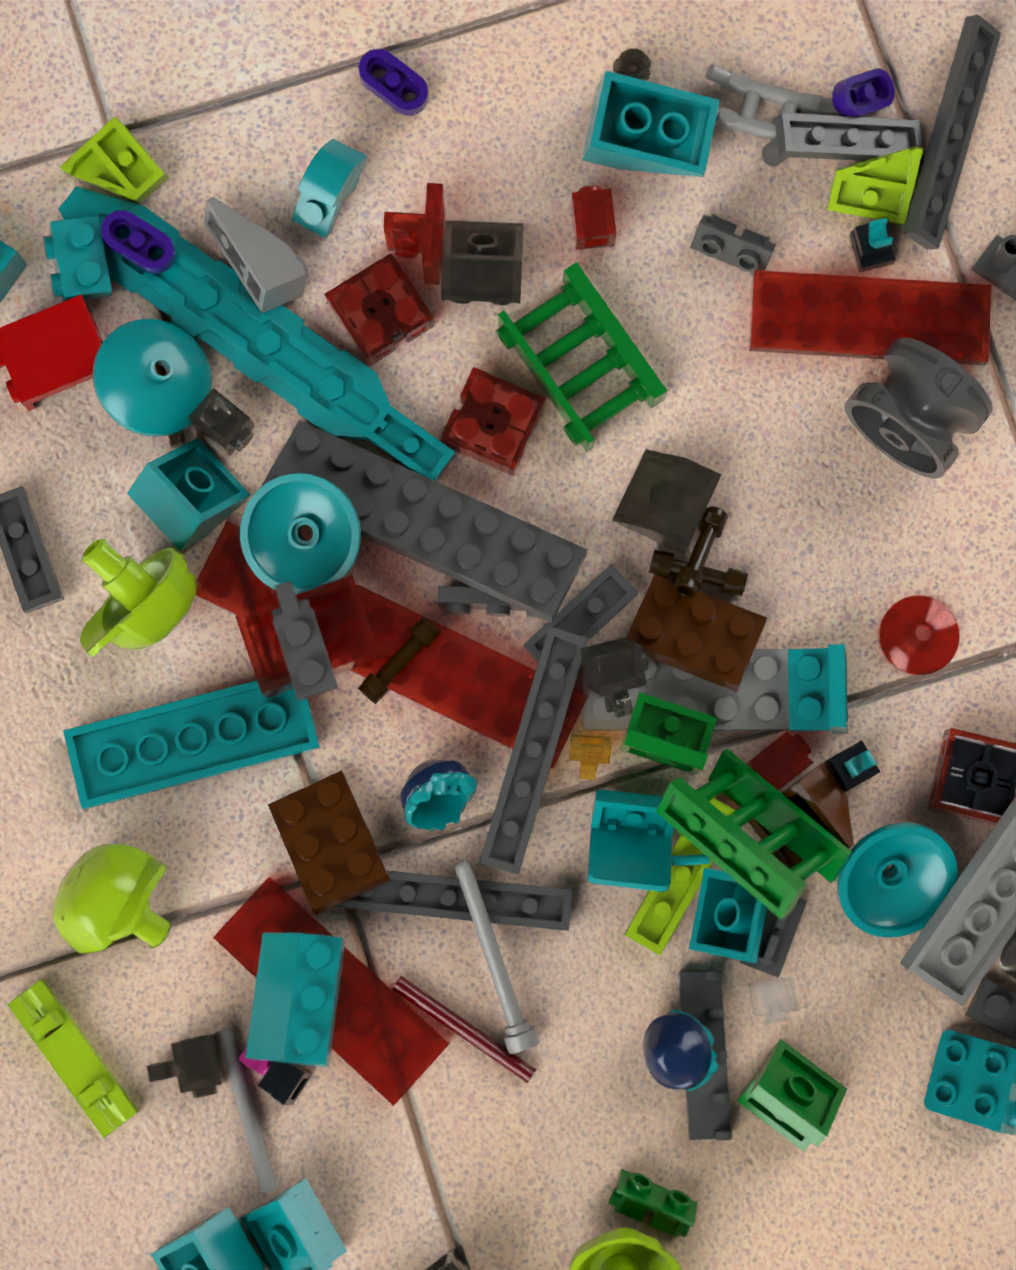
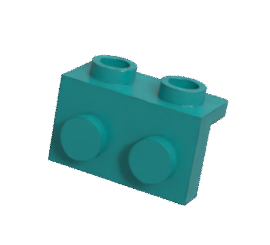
[43,216,112,302]

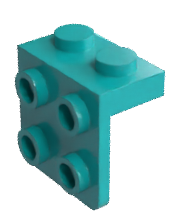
[587,789,674,892]
[924,1030,1016,1136]

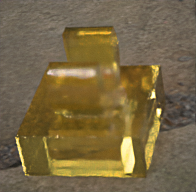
[569,734,612,780]

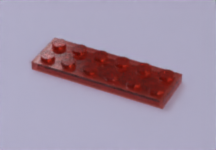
[749,270,991,366]
[213,877,450,1106]

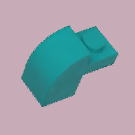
[291,139,367,238]

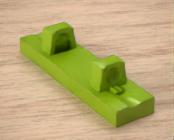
[7,979,140,1138]

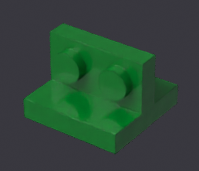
[619,692,717,775]
[737,1039,847,1151]

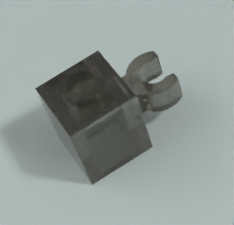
[188,388,255,457]
[580,637,648,718]
[147,1033,227,1098]

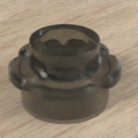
[613,48,651,81]

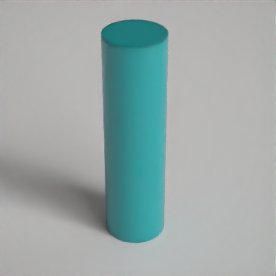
[671,854,709,866]

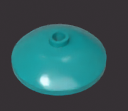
[93,319,212,437]
[240,473,361,596]
[837,823,958,938]

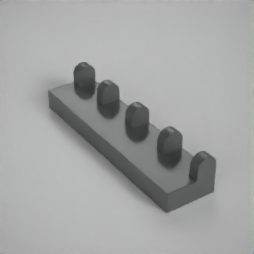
[678,970,732,1140]

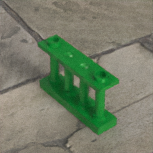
[496,262,668,452]
[656,749,852,920]

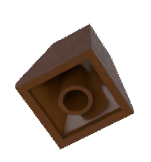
[748,763,854,869]

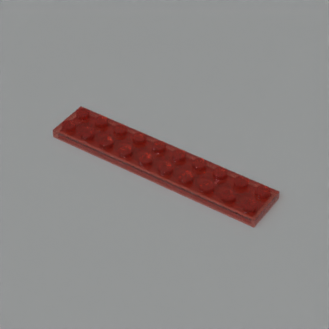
[195,521,588,770]

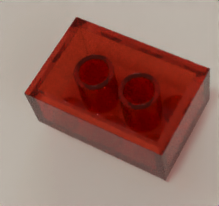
[235,575,382,698]

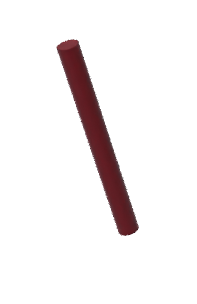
[392,976,536,1083]

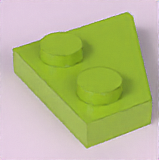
[60,116,169,203]
[827,146,923,225]

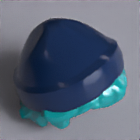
[400,760,477,831]
[643,1009,719,1092]

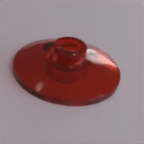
[879,595,960,675]

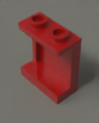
[0,295,103,411]

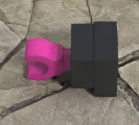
[238,1046,313,1105]

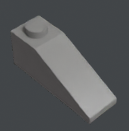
[204,197,308,313]

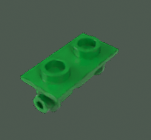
[608,1169,698,1238]

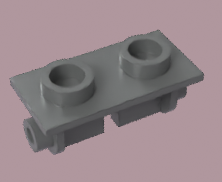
[690,214,776,277]
[740,898,807,978]

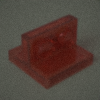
[383,183,445,285]

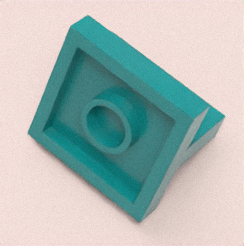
[788,644,848,734]
[240,1178,347,1270]

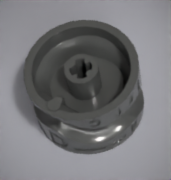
[844,337,993,479]

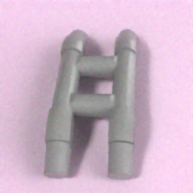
[706,64,840,140]

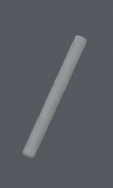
[216,1027,278,1193]

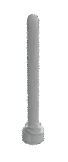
[455,860,540,1054]

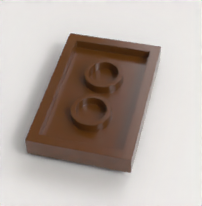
[624,574,767,692]
[268,770,391,915]

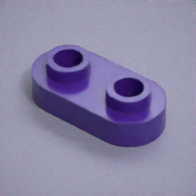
[358,49,429,116]
[832,68,895,117]
[101,210,176,274]

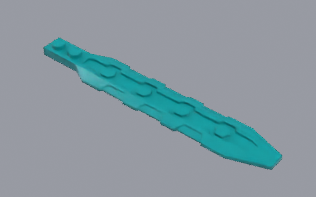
[58,187,456,481]

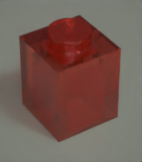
[571,185,617,250]
[746,731,813,791]

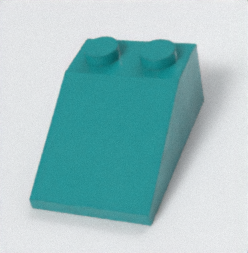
[582,71,720,177]

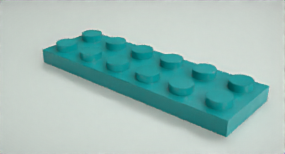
[63,672,321,810]

